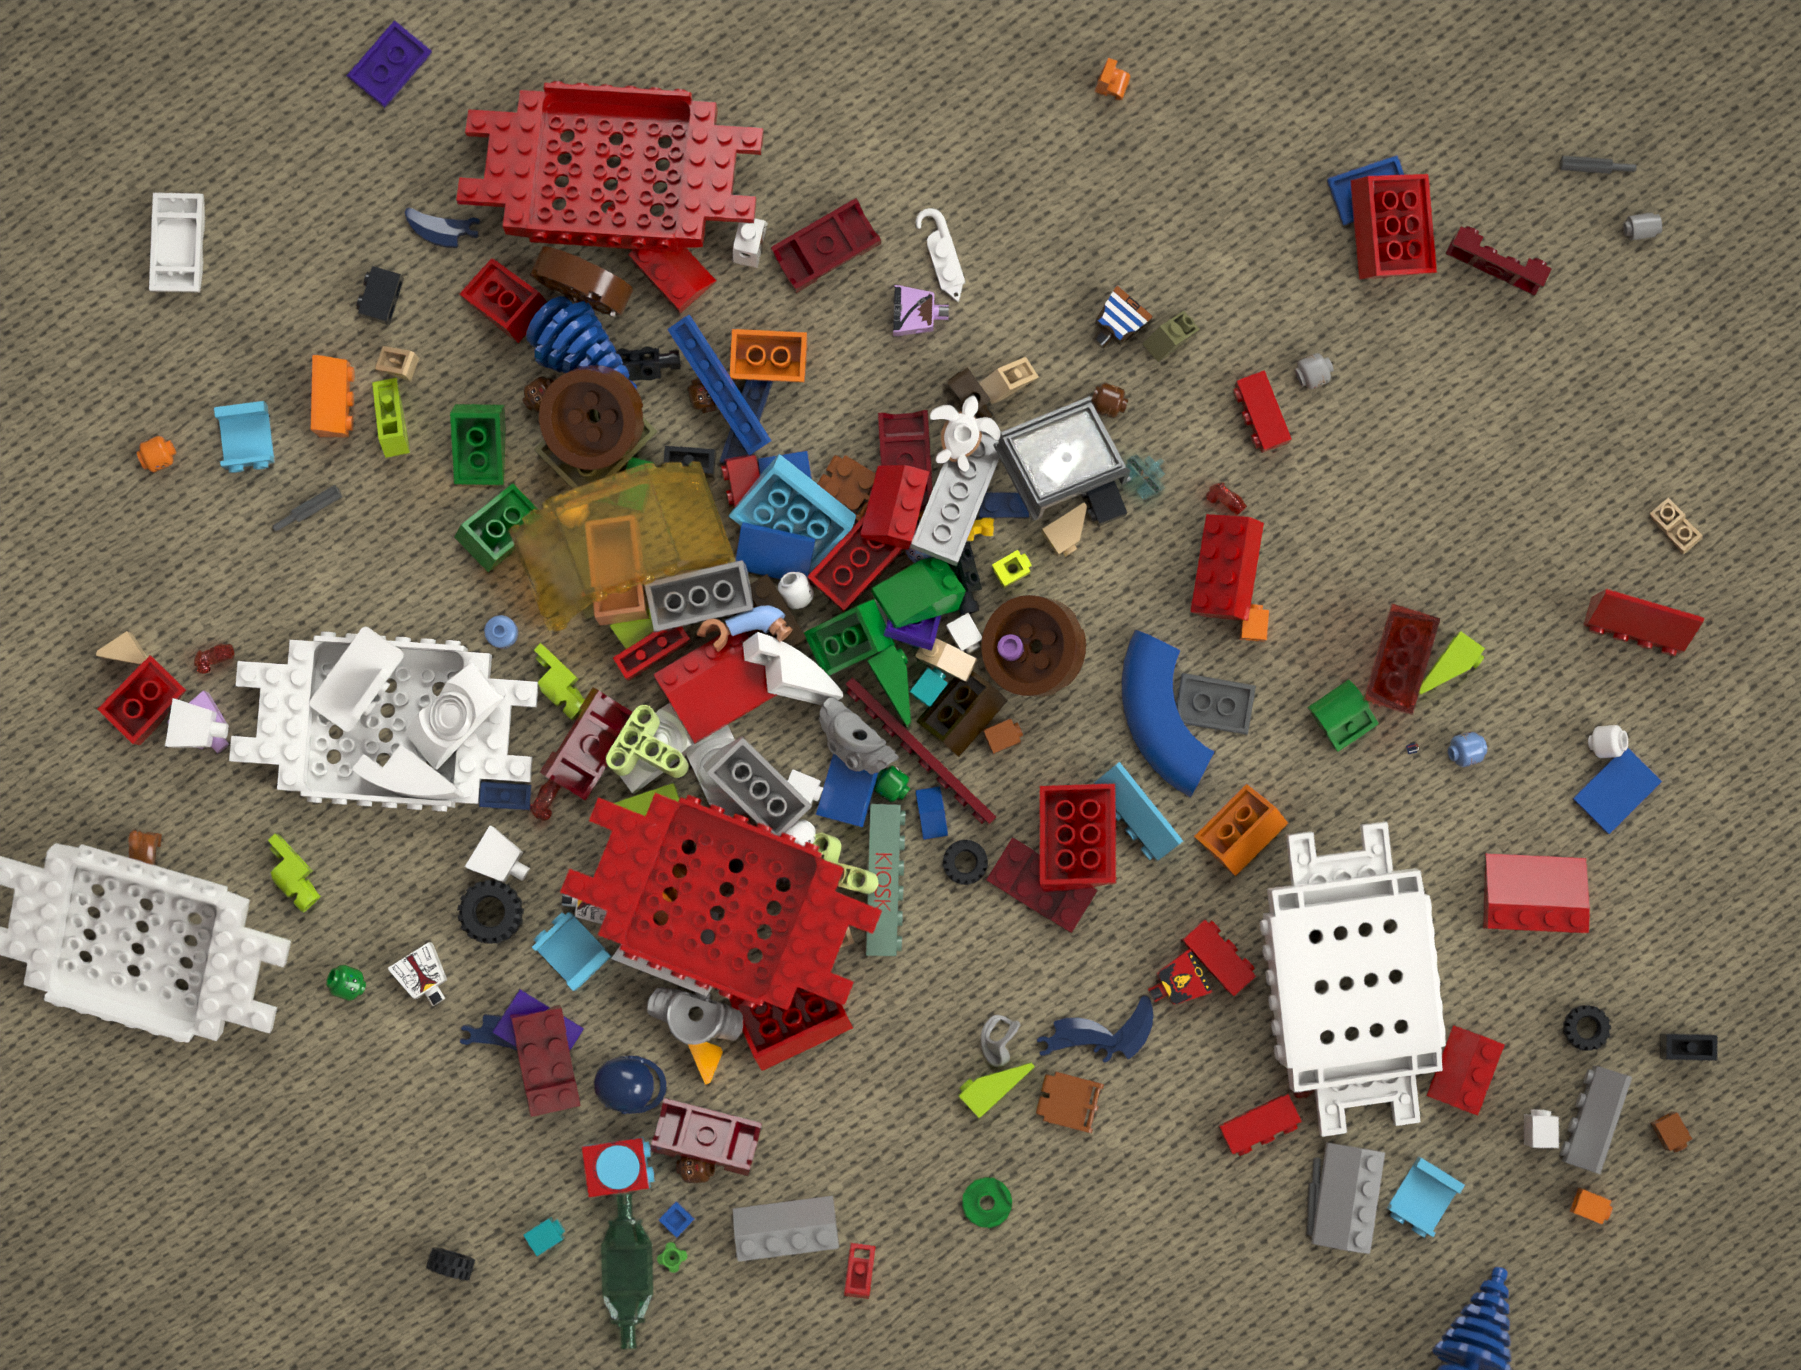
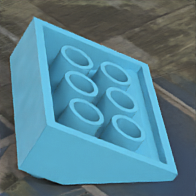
[729,454,857,573]

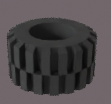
[457,880,524,944]

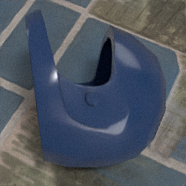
[593,1055,667,1114]

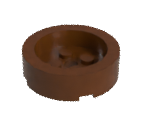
[530,246,634,318]
[539,365,644,470]
[981,595,1086,697]

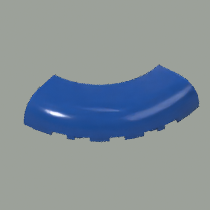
[1122,630,1214,798]

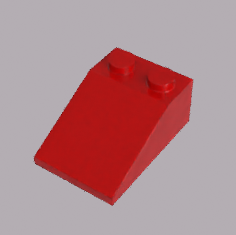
[459,258,547,344]
[97,655,186,745]

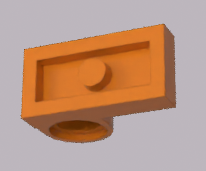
[1094,58,1131,100]

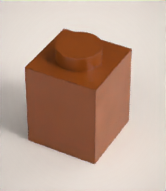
[983,719,1023,755]
[1651,1111,1692,1153]

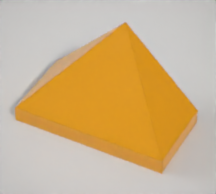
[688,1042,723,1085]

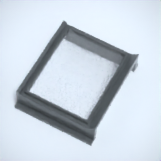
[993,396,1131,521]

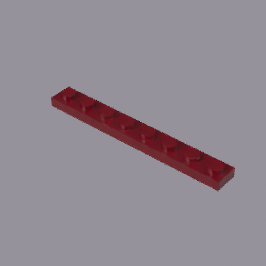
[846,677,996,825]

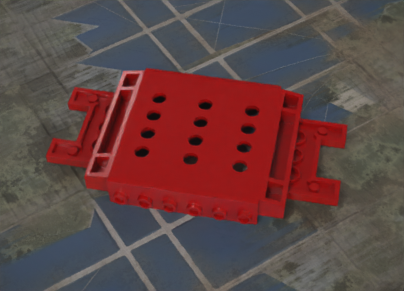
[456,81,764,252]
[560,793,882,1010]

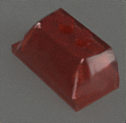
[1363,604,1441,715]

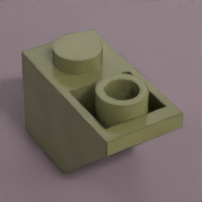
[1142,311,1200,362]

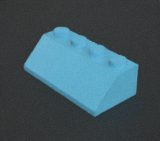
[1093,762,1183,861]

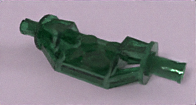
[601,1194,654,1349]

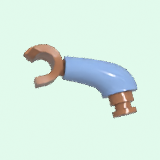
[697,606,793,652]

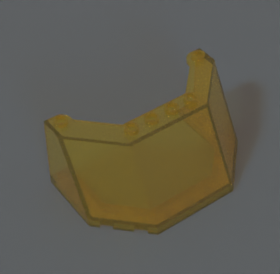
[509,462,736,632]

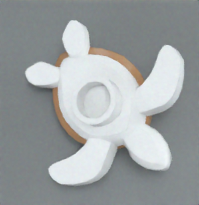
[930,396,1001,472]

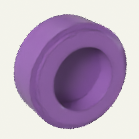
[998,635,1024,661]

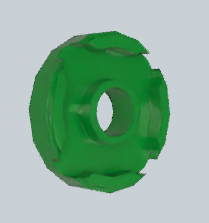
[962,1177,1012,1228]

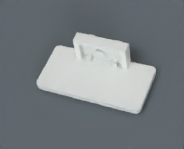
[309,627,404,732]

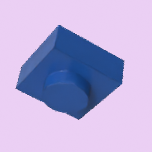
[659,1201,695,1238]

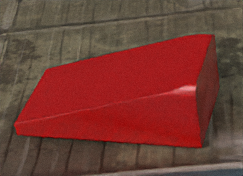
[844,1243,876,1299]

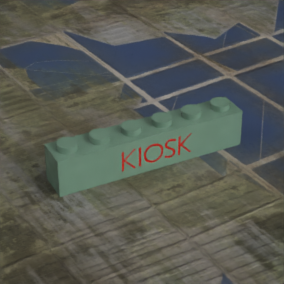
[866,804,906,956]

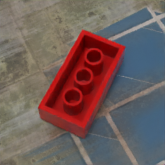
[1190,514,1264,621]
[807,515,904,613]

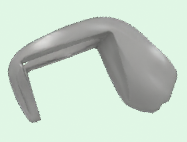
[981,1015,1021,1067]

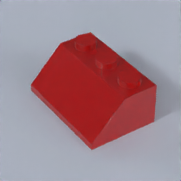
[628,248,717,314]
[860,465,929,550]
[1426,1025,1505,1116]

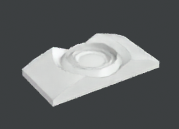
[149,193,205,293]
[405,663,504,770]
[615,704,713,794]
[686,725,747,818]

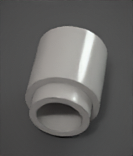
[1623,212,1662,241]

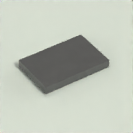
[1176,673,1256,735]

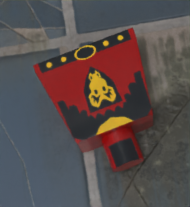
[1148,949,1212,1005]

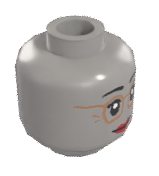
[1295,353,1334,389]

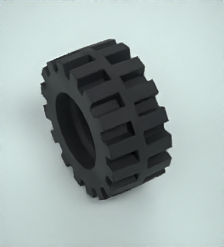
[943,840,988,885]
[1563,1005,1611,1051]
[426,1247,475,1281]

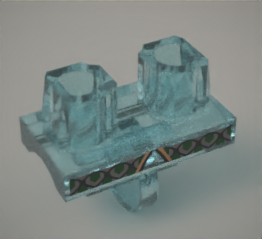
[1126,454,1166,500]

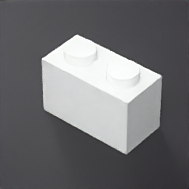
[1524,1109,1559,1148]

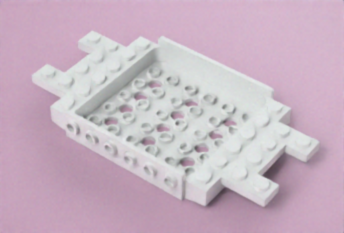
[229,632,538,812]
[1260,822,1446,1137]
[0,843,291,1042]

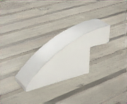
[743,632,843,705]
[351,745,464,800]

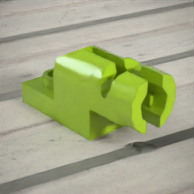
[534,643,585,721]
[268,834,321,913]

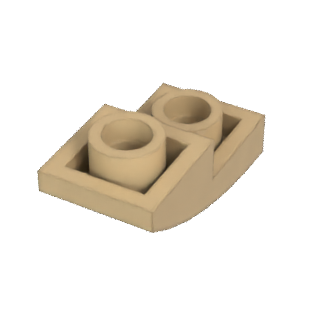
[1649,498,1703,555]

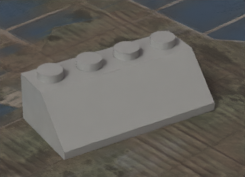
[644,560,753,632]
[703,737,812,836]
[1560,1065,1632,1174]
[1311,1142,1385,1254]
[733,1195,839,1262]

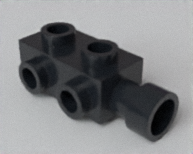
[616,346,681,381]
[947,541,982,616]

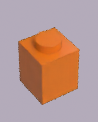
[1239,604,1269,642]
[1570,1188,1612,1224]

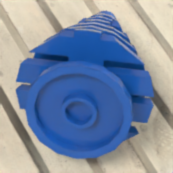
[526,296,637,389]
[1432,1267,1511,1370]

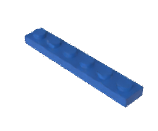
[667,315,772,455]

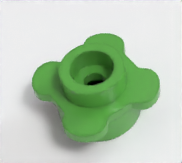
[657,1242,687,1273]

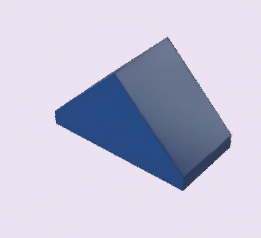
[915,786,948,840]

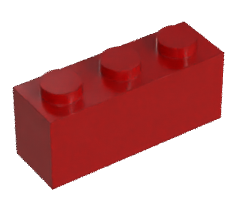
[1233,370,1292,453]
[613,626,692,681]
[1181,920,1256,996]
[1218,1093,1302,1156]

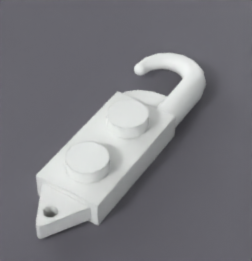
[916,208,965,302]

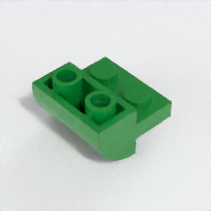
[1307,679,1379,752]

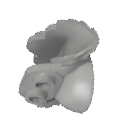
[819,697,899,774]
[647,987,743,1045]

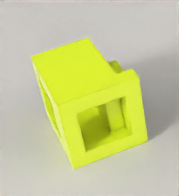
[991,550,1032,588]

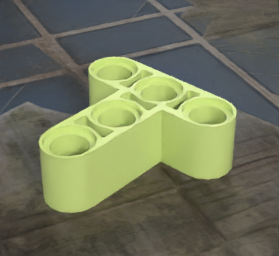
[606,705,689,778]
[813,833,878,894]

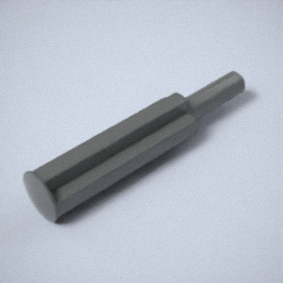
[1560,155,1637,174]
[272,485,342,532]
[1307,1158,1321,1236]

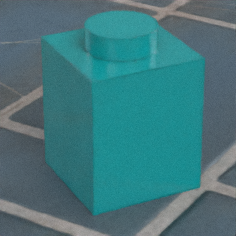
[909,667,948,707]
[523,1217,565,1256]

